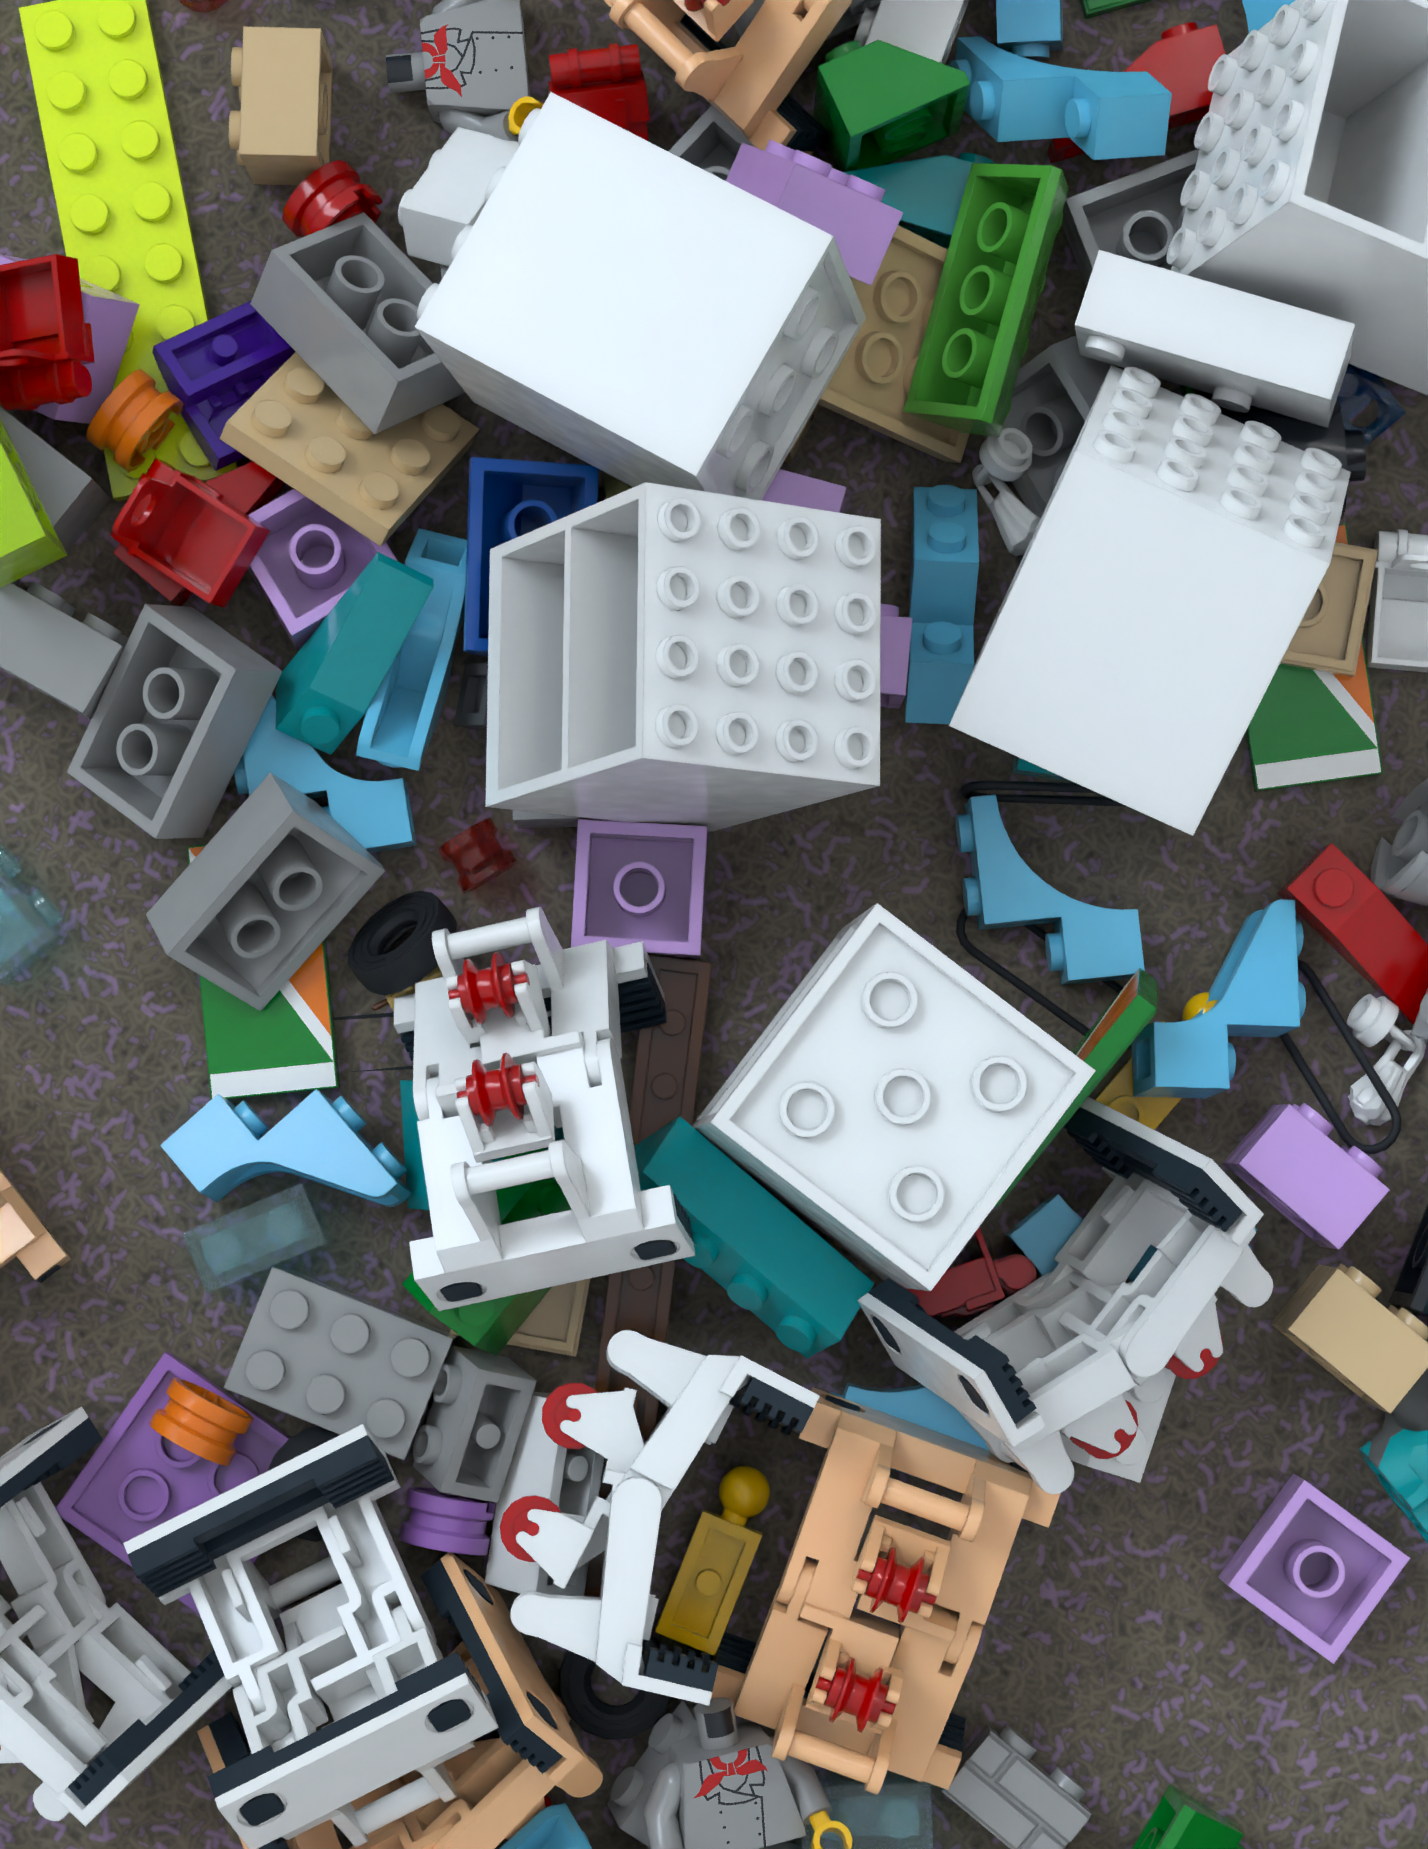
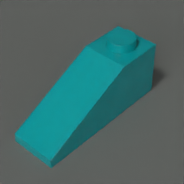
[843,153,995,248]
[275,552,434,755]

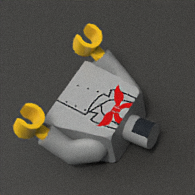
[386,0,544,142]
[644,1697,853,1849]

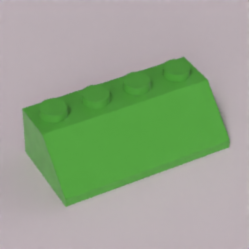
[903,163,1069,437]

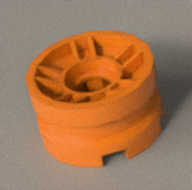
[86,369,183,472]
[149,1377,254,1466]

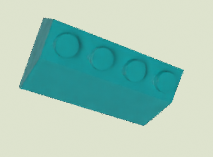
[634,1116,874,1359]

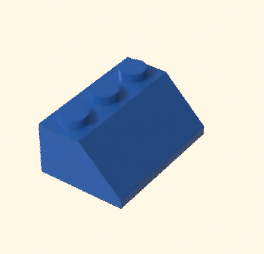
[463,457,598,657]

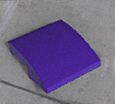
[152,300,294,471]

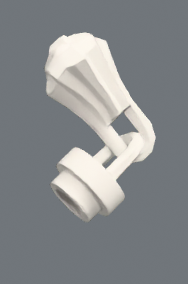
[972,428,1040,556]
[1347,994,1426,1126]

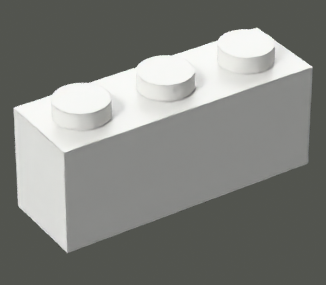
[485,1392,604,1596]

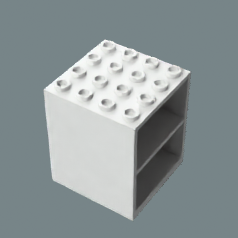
[1167,0,1428,395]
[415,92,866,500]
[949,365,1351,836]
[485,482,881,831]
[692,903,1096,1291]

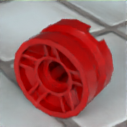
[282,160,383,238]

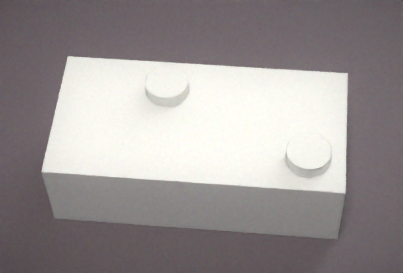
[1075,250,1355,428]

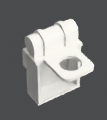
[1366,529,1428,672]

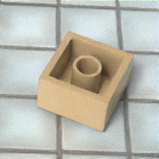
[229,26,333,185]
[1270,1264,1428,1414]

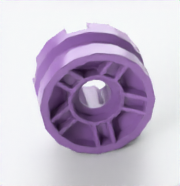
[399,1487,496,1555]

